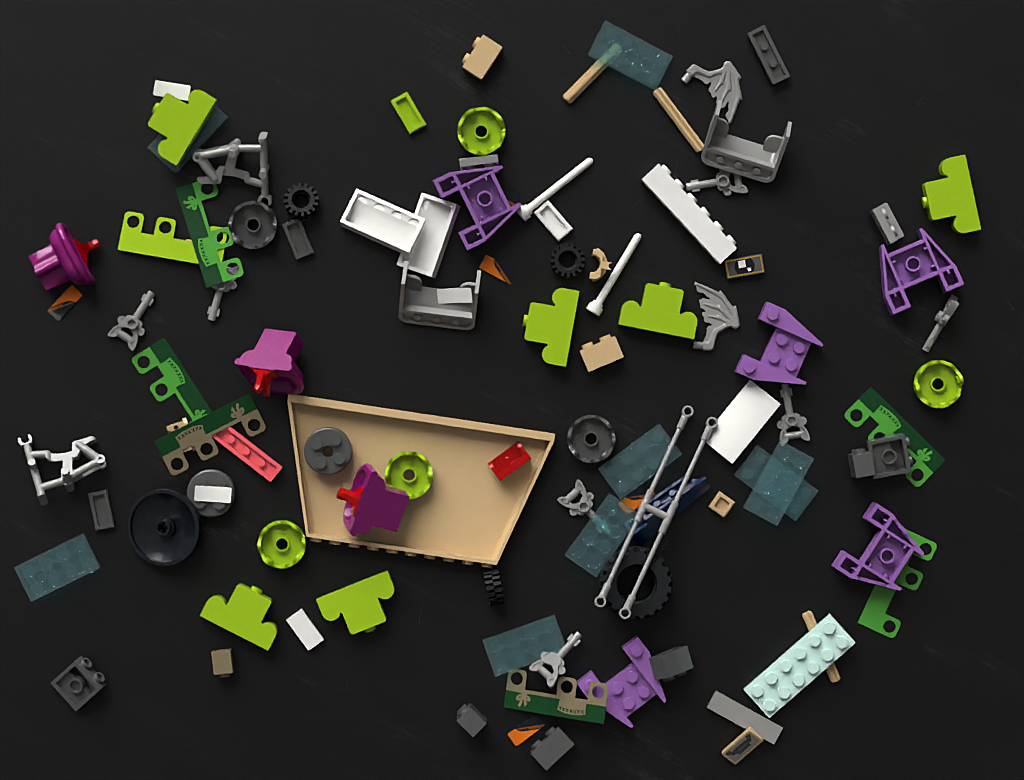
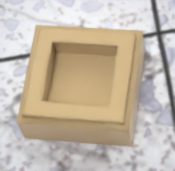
[708,491,735,517]

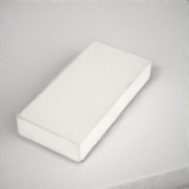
[533,200,573,242]
[286,608,324,651]

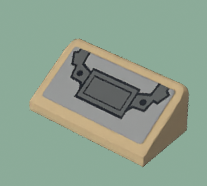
[721,726,763,765]

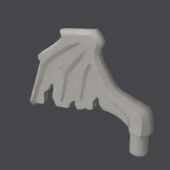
[681,61,742,124]
[693,282,740,351]

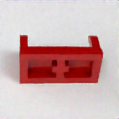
[488,441,531,481]

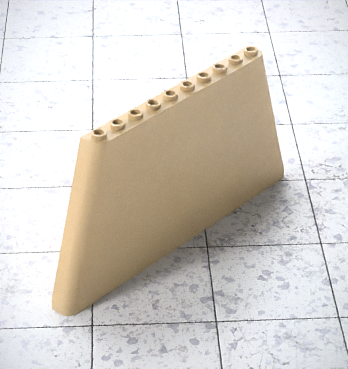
[287,394,555,568]

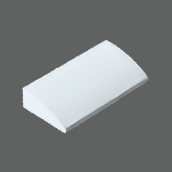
[340,188,426,257]
[397,193,460,278]
[706,380,781,464]

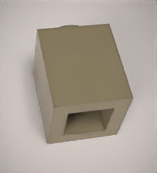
[211,648,235,678]

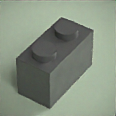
[847,448,875,478]
[649,646,693,682]
[457,703,487,737]
[530,725,575,771]

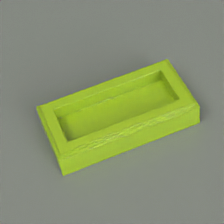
[391,92,426,134]

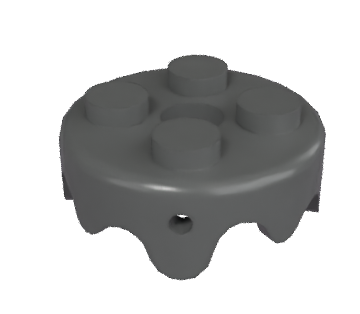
[228,201,278,249]
[567,415,615,463]
[304,427,352,475]
[187,469,236,517]

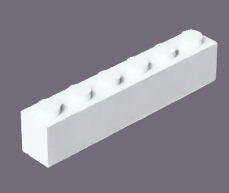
[641,164,737,264]

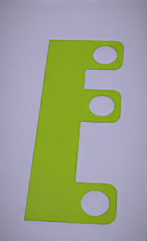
[118,212,227,264]

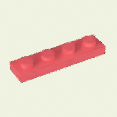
[212,426,283,482]

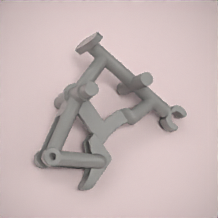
[193,132,273,205]
[18,434,107,505]

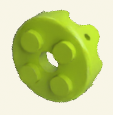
[457,107,505,156]
[913,360,964,408]
[384,451,433,499]
[257,520,306,569]

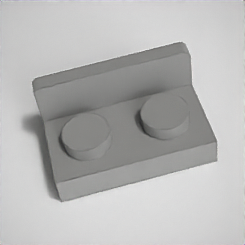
[459,154,499,174]
[869,203,904,245]

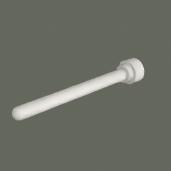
[516,158,593,221]
[586,233,642,316]

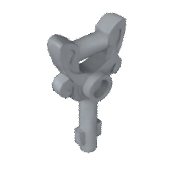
[686,169,748,196]
[207,266,239,321]
[108,290,155,351]
[922,294,959,352]
[776,383,810,446]
[557,479,611,535]
[529,632,582,689]

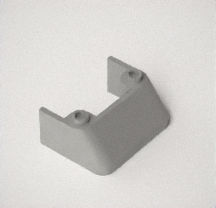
[701,100,792,183]
[398,261,481,330]

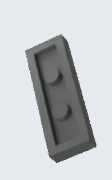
[747,25,790,86]

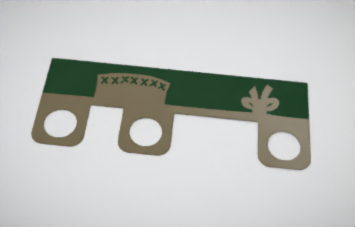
[154,393,266,475]
[504,668,608,724]

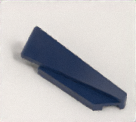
[624,476,711,547]

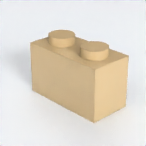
[461,35,503,81]
[579,334,624,372]

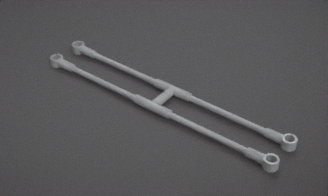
[594,406,718,620]

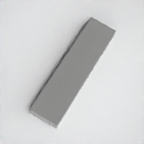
[707,691,783,744]

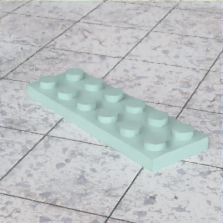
[744,613,856,718]

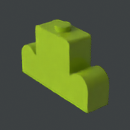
[148,90,218,167]
[922,154,981,234]
[618,282,697,339]
[522,288,579,367]
[316,570,395,634]
[200,583,278,651]

